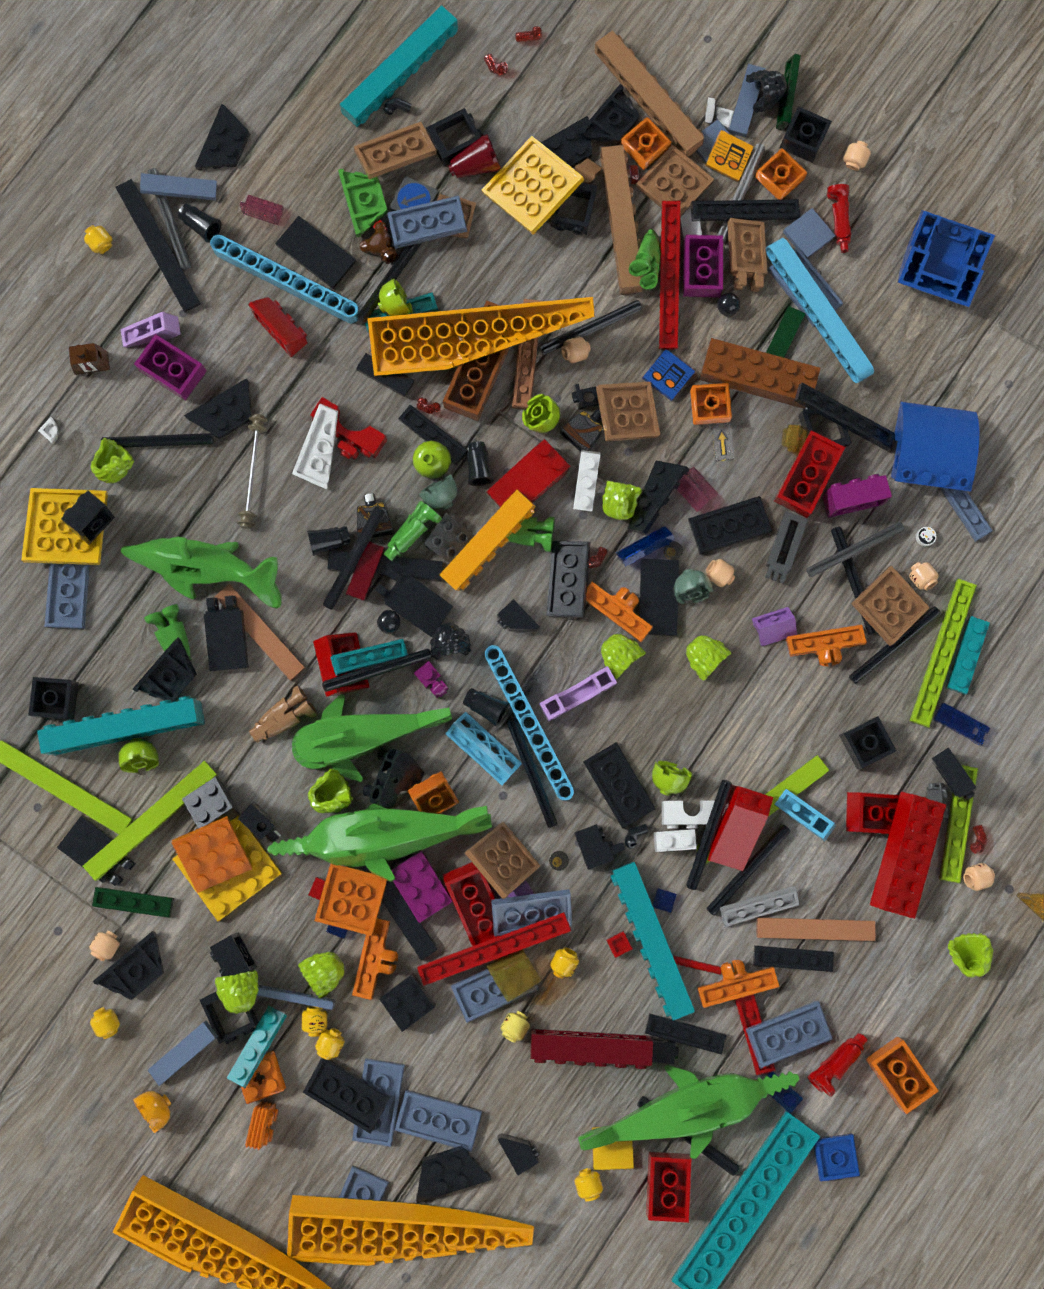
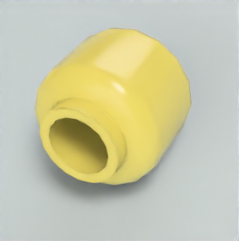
[501,1011,530,1043]

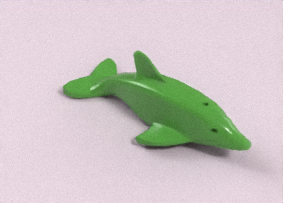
[121,536,282,609]

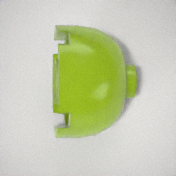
[378,278,413,316]
[522,394,560,433]
[412,441,451,479]
[119,738,159,773]
[652,760,692,796]

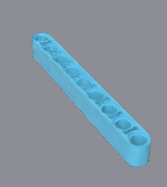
[210,235,359,324]
[766,238,874,383]
[485,645,574,801]

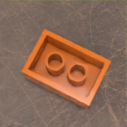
[865,1037,939,1114]

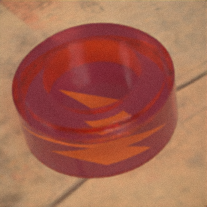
[629,164,639,184]

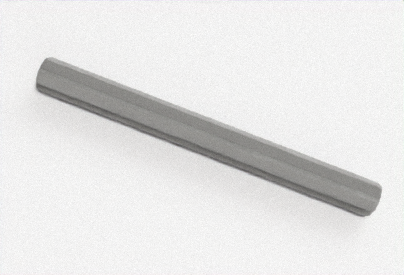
[718,143,765,243]

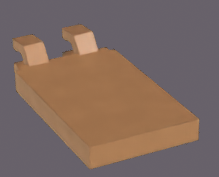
[727,218,768,292]

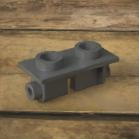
[927,783,949,822]

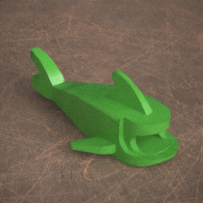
[292,694,452,782]

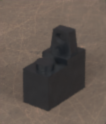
[574,824,626,870]

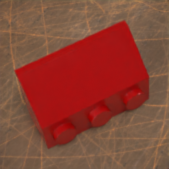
[248,297,308,357]
[313,632,370,697]

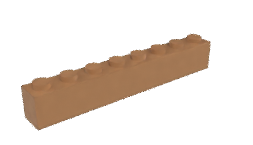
[595,30,704,157]
[600,145,643,295]

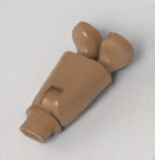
[249,685,318,743]

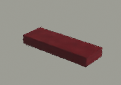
[346,542,385,601]

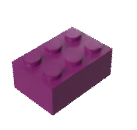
[683,235,723,298]
[134,334,207,401]
[822,474,892,518]
[391,851,453,923]

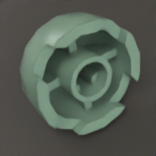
[419,475,458,510]
[674,569,714,604]

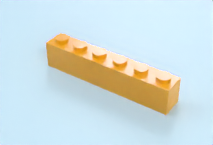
[440,490,536,591]

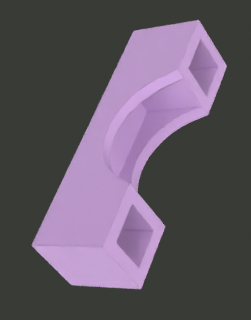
[539,666,617,722]

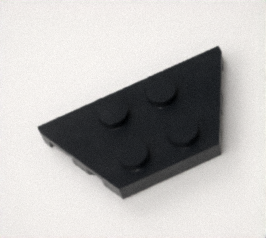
[579,84,640,145]
[195,104,250,170]
[541,116,592,168]
[184,378,252,439]
[132,637,197,702]
[92,931,164,1000]
[416,1146,491,1203]

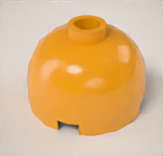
[133,1091,171,1133]

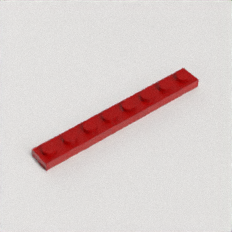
[659,201,681,350]
[417,912,572,986]

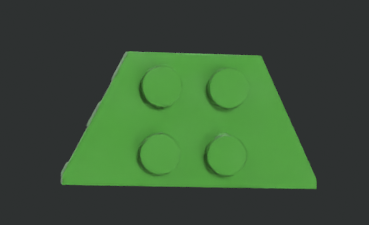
[338,169,388,237]

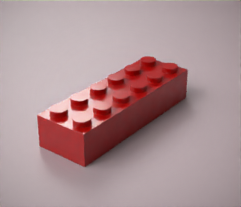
[870,792,946,919]

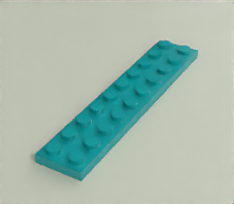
[671,1111,820,1289]

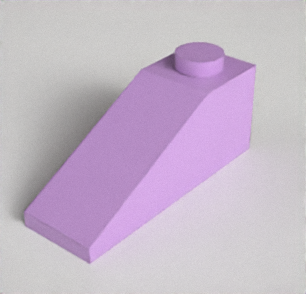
[121,312,181,348]

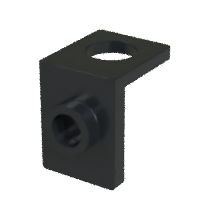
[572,384,599,410]

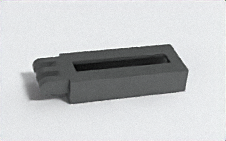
[765,511,808,584]

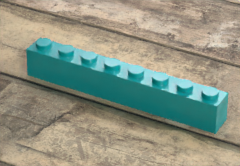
[339,5,458,127]
[610,862,695,1021]

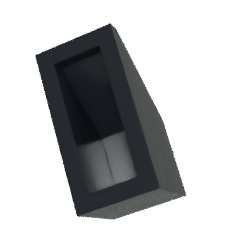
[497,599,540,632]
[498,1133,540,1175]

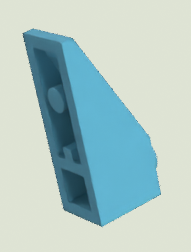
[775,789,836,842]

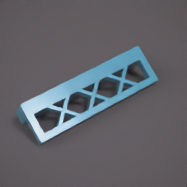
[445,712,522,785]

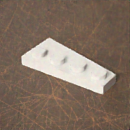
[292,404,338,489]

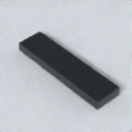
[398,405,468,466]
[753,945,834,972]
[644,1013,726,1055]

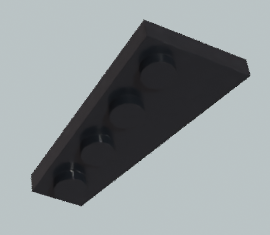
[628,460,690,535]

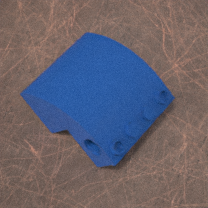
[898,210,995,307]
[891,402,980,491]

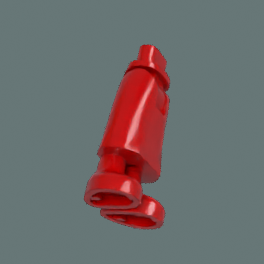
[827,184,851,253]
[807,1033,868,1097]

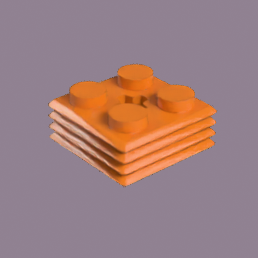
[620,117,671,170]
[755,148,807,199]
[690,383,732,425]
[408,772,459,814]
[241,1051,286,1104]
[245,1100,279,1150]

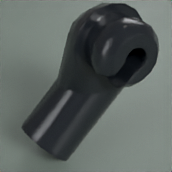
[384,98,412,115]
[624,824,649,849]

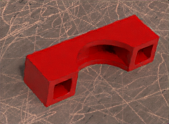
[310,397,387,459]

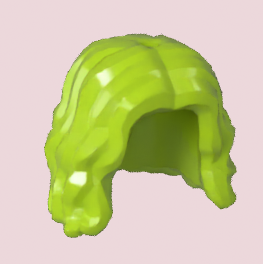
[91,438,134,484]
[602,481,642,520]
[601,634,646,679]
[686,635,731,681]
[308,769,353,814]
[947,933,994,978]
[298,952,344,998]
[215,970,259,1014]

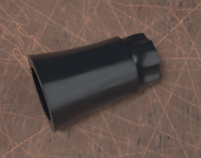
[178,203,222,243]
[467,441,494,486]
[307,526,351,556]
[463,688,509,726]

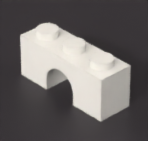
[573,450,600,511]
[662,801,715,828]

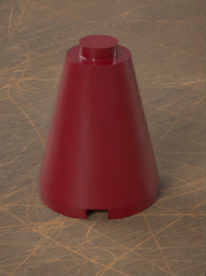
[448,134,501,178]

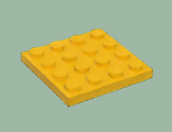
[482,136,584,235]
[21,488,108,565]
[173,815,283,922]

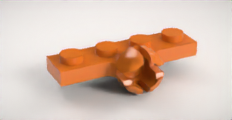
[586,582,653,643]
[786,625,867,667]
[352,918,398,1000]
[697,960,779,1008]

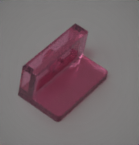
[239,195,284,225]
[677,467,718,512]

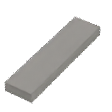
[720,886,800,927]

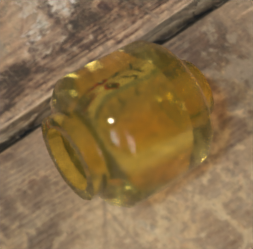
[781,425,807,452]

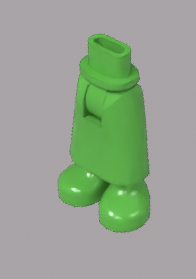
[628,229,661,289]
[384,501,442,561]
[508,517,555,552]
[144,604,192,660]

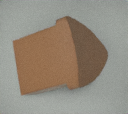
[575,158,602,184]

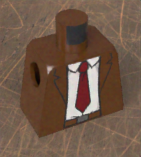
[69,343,110,375]

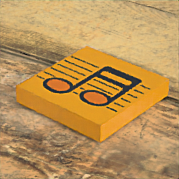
[705,130,754,182]

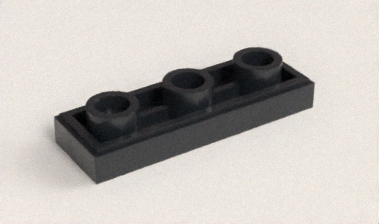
[356,353,414,397]

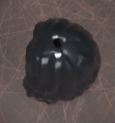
[746,69,787,113]
[430,622,471,660]

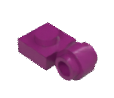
[414,661,449,698]

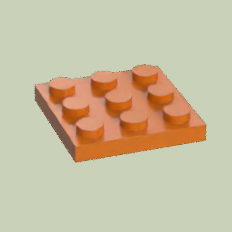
[172,816,252,893]
[314,864,387,936]

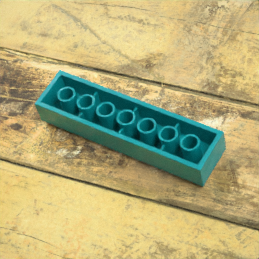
[37,696,205,756]

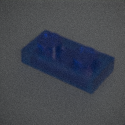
[767,1071,803,1114]

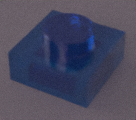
[652,888,677,913]

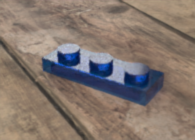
[616,526,675,567]

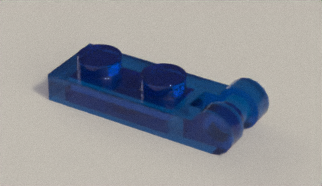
[933,703,991,746]

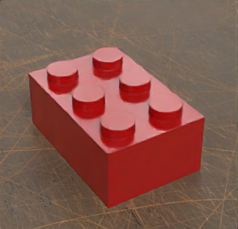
[646,1152,691,1223]

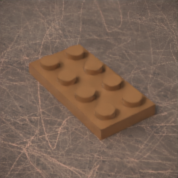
[354,122,436,179]

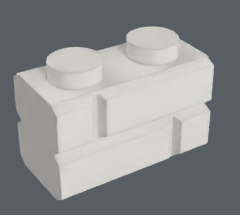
[654,829,696,852]

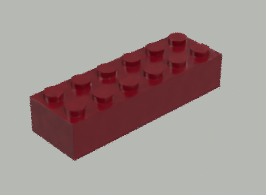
[530,1029,653,1069]

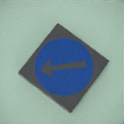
[389,176,439,211]

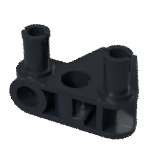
[363,748,424,809]

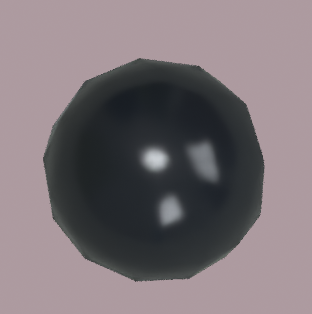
[717,293,740,316]
[377,610,401,634]

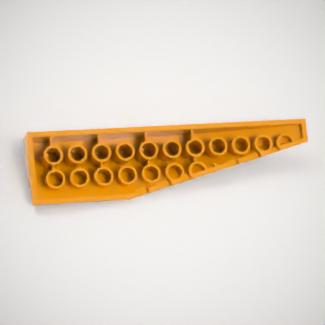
[368,297,595,376]
[112,1175,332,1289]
[287,1195,534,1266]

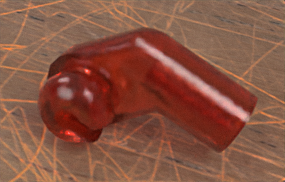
[515,26,542,42]
[484,54,509,76]
[416,397,441,414]
[589,547,608,569]
[970,824,987,853]

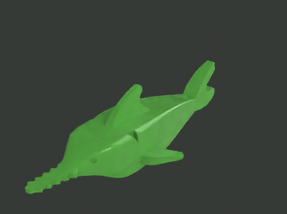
[267,804,492,882]
[578,1065,799,1159]

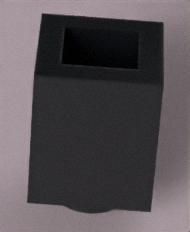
[652,1039,679,1064]

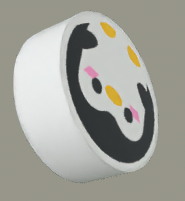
[916,527,936,547]

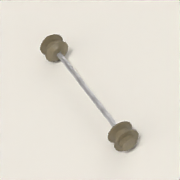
[237,414,268,529]

